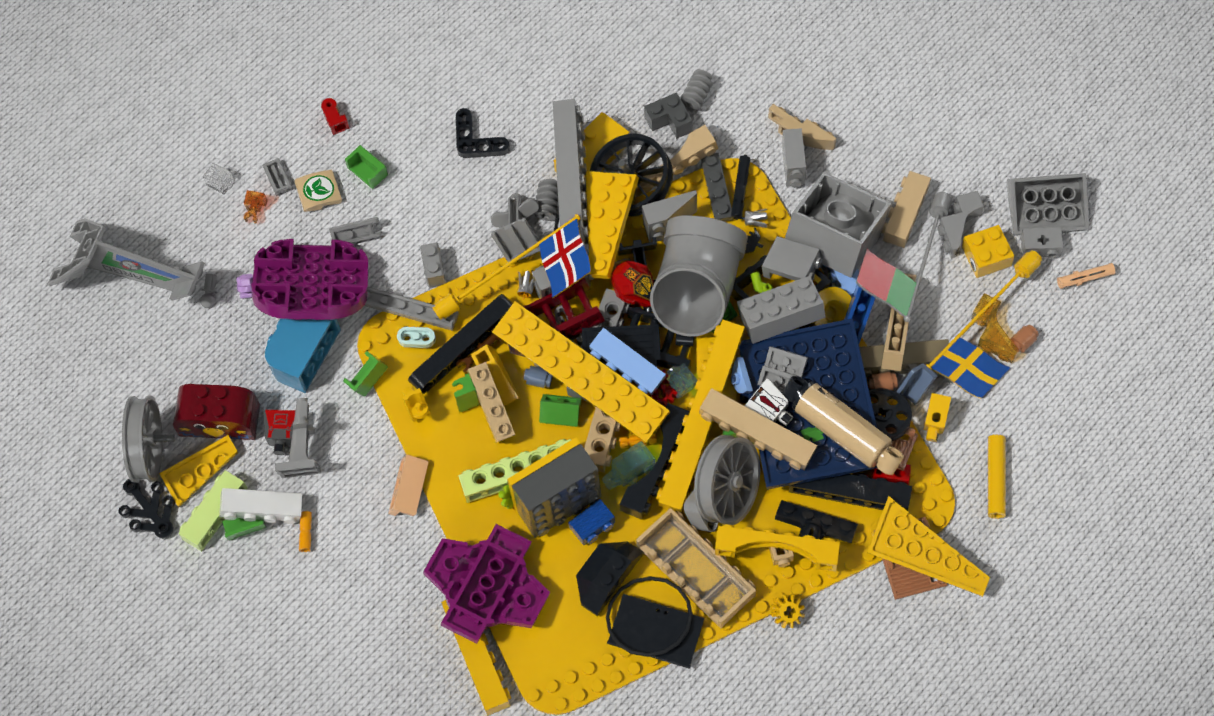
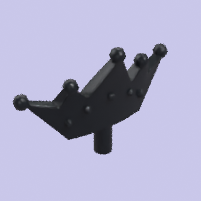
[745,227,764,254]

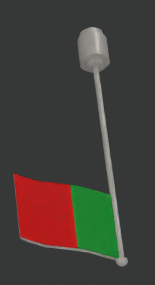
[856,192,952,322]

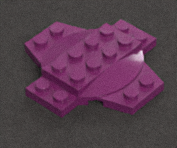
[423,524,550,644]

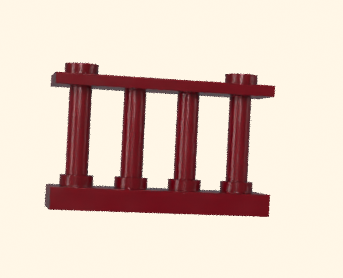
[523,278,605,339]

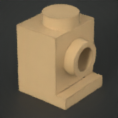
[768,547,794,567]

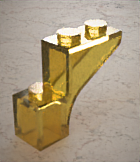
[971,293,1017,363]

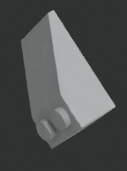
[642,190,697,242]

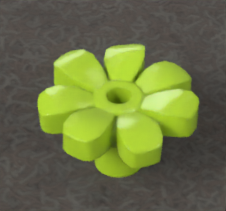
[498,485,513,509]

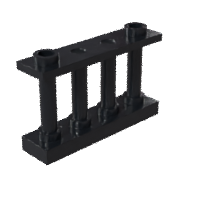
[627,307,697,375]

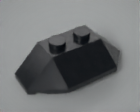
[576,541,644,617]

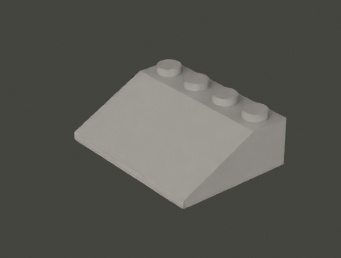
[1007,173,1089,235]

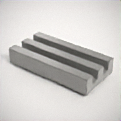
[262,158,293,197]

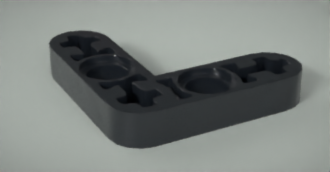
[456,108,510,158]

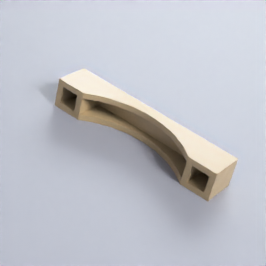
[635,125,718,199]

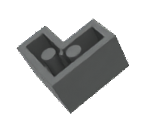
[644,92,693,139]

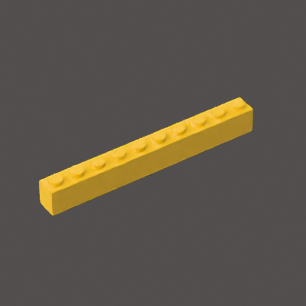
[656,319,745,513]

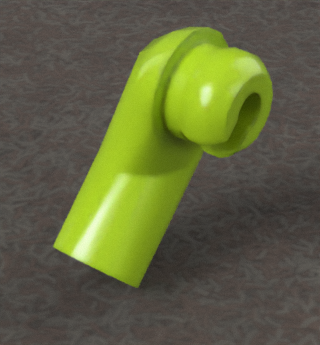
[750,272,773,294]

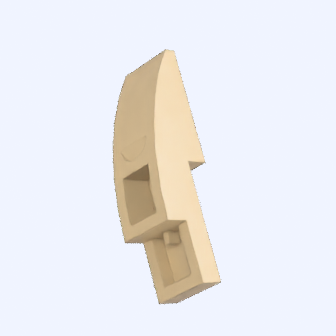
[768,104,836,150]

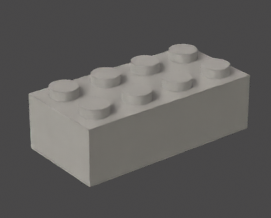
[737,276,826,344]

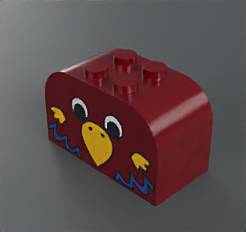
[173,384,260,440]

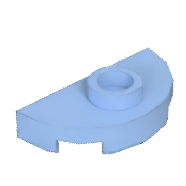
[731,357,753,394]

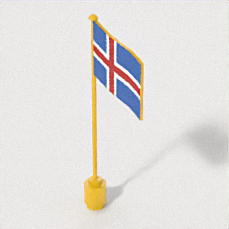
[432,214,591,320]

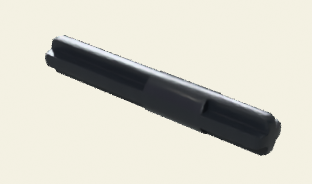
[731,154,750,220]

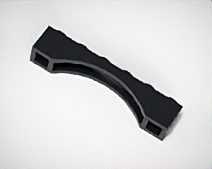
[620,403,689,520]

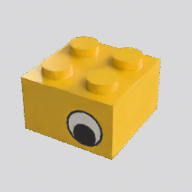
[962,225,1014,278]

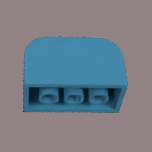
[265,318,341,393]

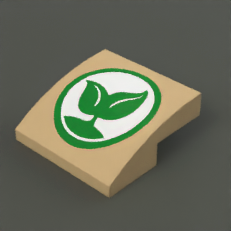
[294,170,342,212]

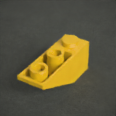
[471,344,520,407]

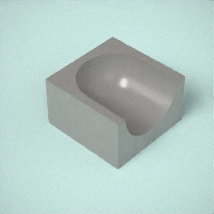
[785,172,891,278]

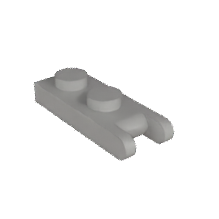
[329,217,383,243]

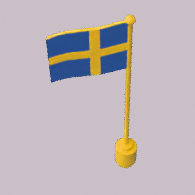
[926,250,1042,399]

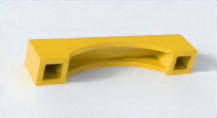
[715,524,840,572]

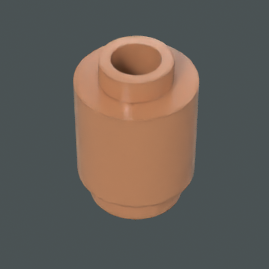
[1010,325,1039,353]
[868,372,898,391]

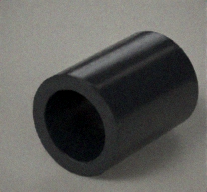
[676,334,694,346]

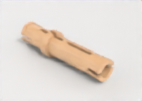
[1057,263,1115,289]

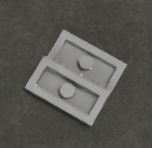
[757,346,808,392]

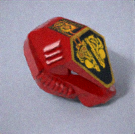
[611,261,654,307]

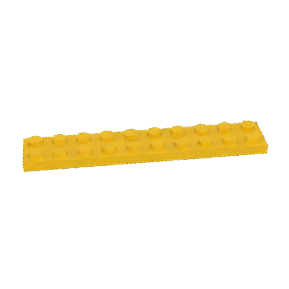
[492,301,670,443]

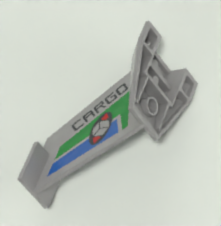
[47,218,205,300]

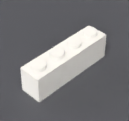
[219,488,302,524]

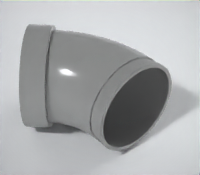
[650,215,748,336]

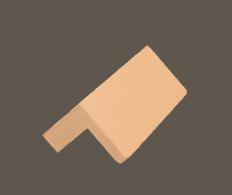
[388,455,428,516]

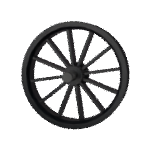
[590,134,673,217]

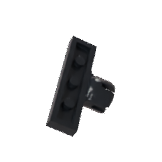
[775,500,858,544]

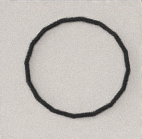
[606,576,693,657]

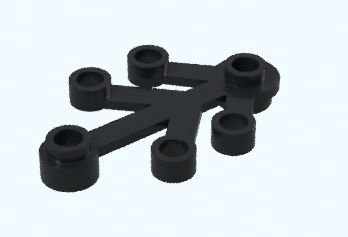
[118,479,175,539]

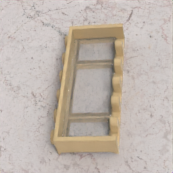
[636,508,756,629]

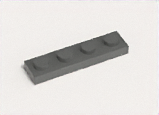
[701,152,733,221]

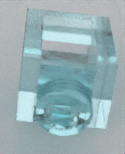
[667,363,697,398]

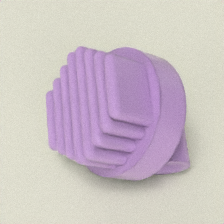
[236,274,253,299]

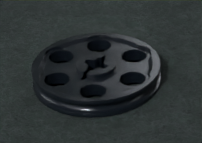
[869,388,912,441]

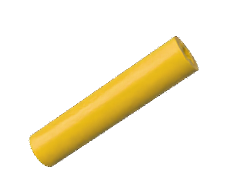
[988,434,1006,519]

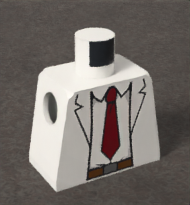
[745,379,793,426]

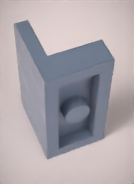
[896,363,937,405]

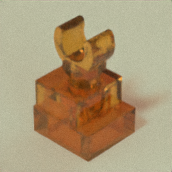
[244,190,268,224]

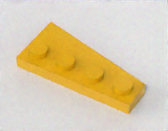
[159,435,238,508]

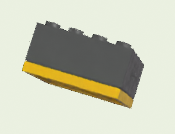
[507,437,602,538]

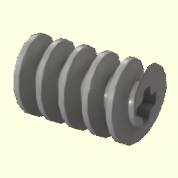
[681,69,713,110]
[534,179,558,221]

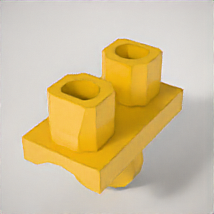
[402,386,431,422]

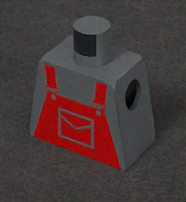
[263,410,296,455]

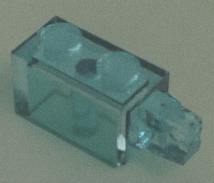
[602,441,655,490]

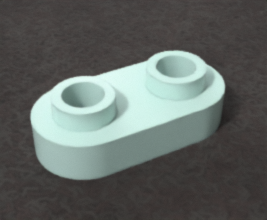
[397,327,436,348]

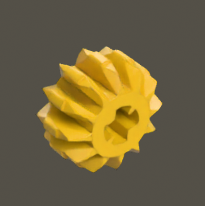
[771,594,805,628]

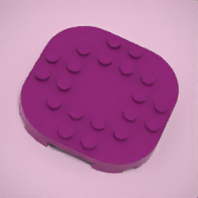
[251,239,368,320]

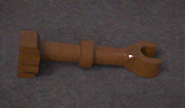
[456,326,504,374]

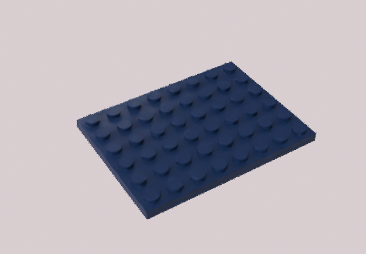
[739,318,877,490]

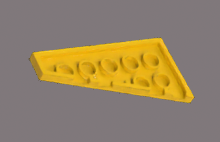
[586,171,639,279]
[867,496,990,597]

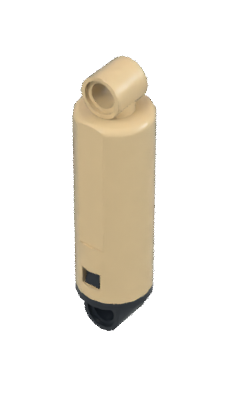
[782,376,904,475]

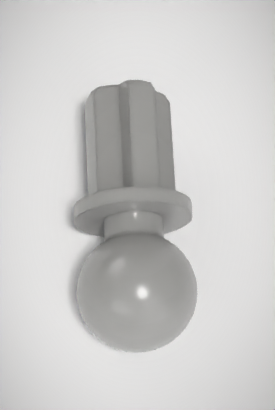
[200,274,217,308]

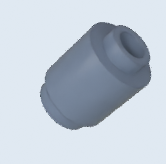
[524,366,553,388]

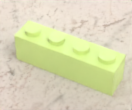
[178,470,248,552]

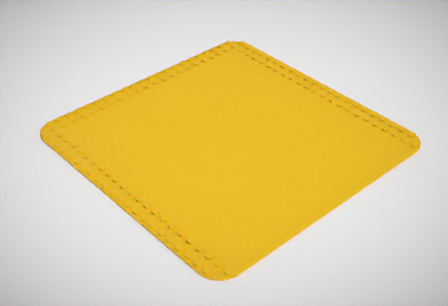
[357,158,955,715]

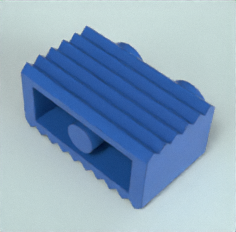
[568,499,615,545]

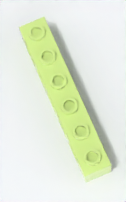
[458,439,571,503]

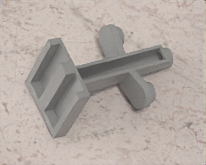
[491,193,540,262]
[275,398,321,478]

